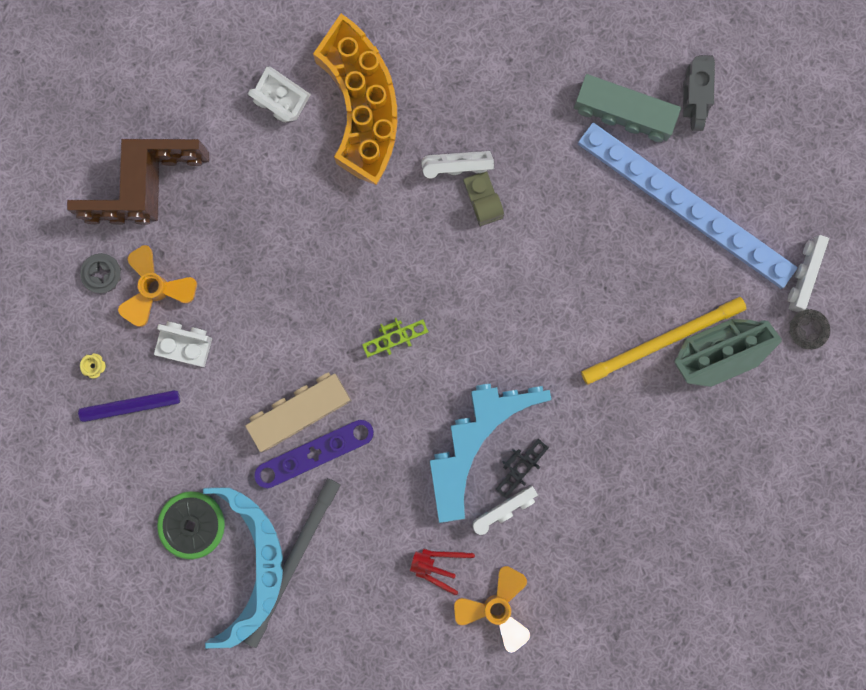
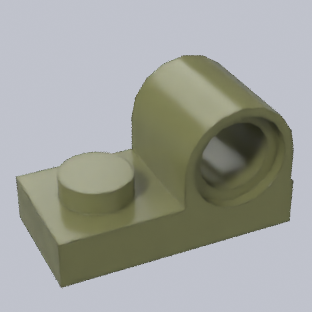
[463,171,504,227]

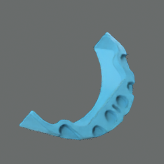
[203,487,283,649]

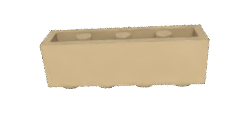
[245,372,352,452]

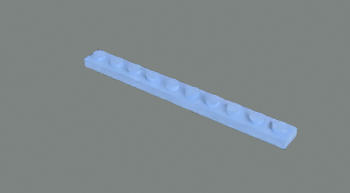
[578,123,798,289]

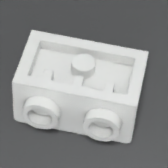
[154,321,212,367]

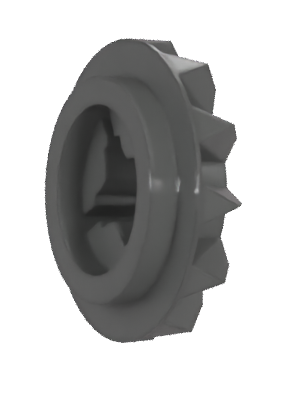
[80,253,122,293]

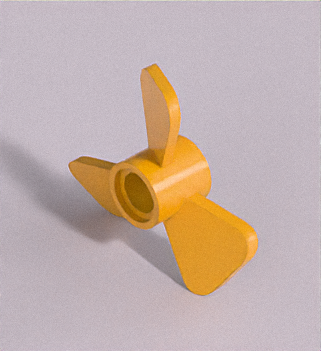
[118,245,197,327]
[454,566,530,652]

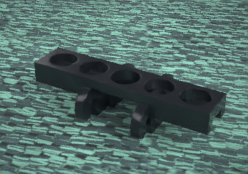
[496,438,549,498]

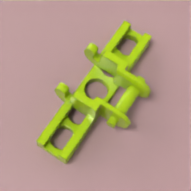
[362,317,429,358]

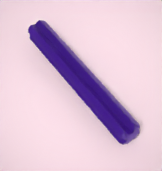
[78,390,180,422]

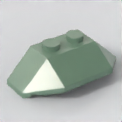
[675,319,782,387]

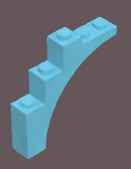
[430,384,551,523]

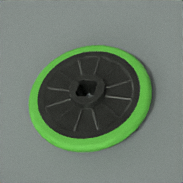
[157,491,225,559]

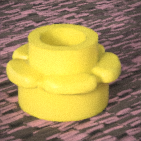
[80,353,106,379]

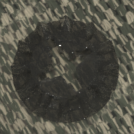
[788,309,830,350]

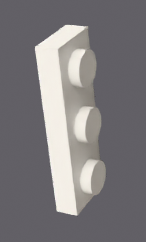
[788,235,829,312]

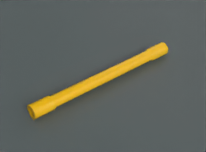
[581,297,747,385]

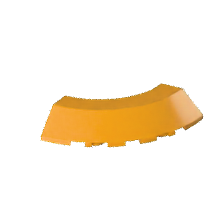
[313,13,397,185]

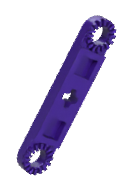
[254,420,374,488]

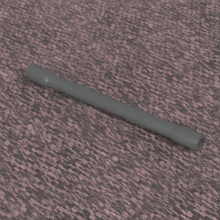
[243,478,341,648]

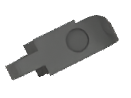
[683,55,715,131]

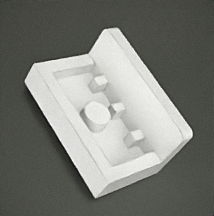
[248,67,311,122]

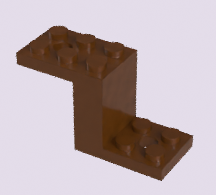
[67,139,209,225]

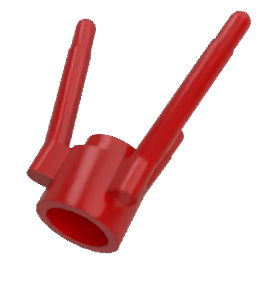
[410,548,475,595]

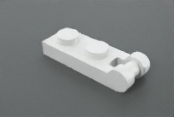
[421,151,494,178]
[473,485,538,535]

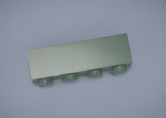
[573,74,681,142]

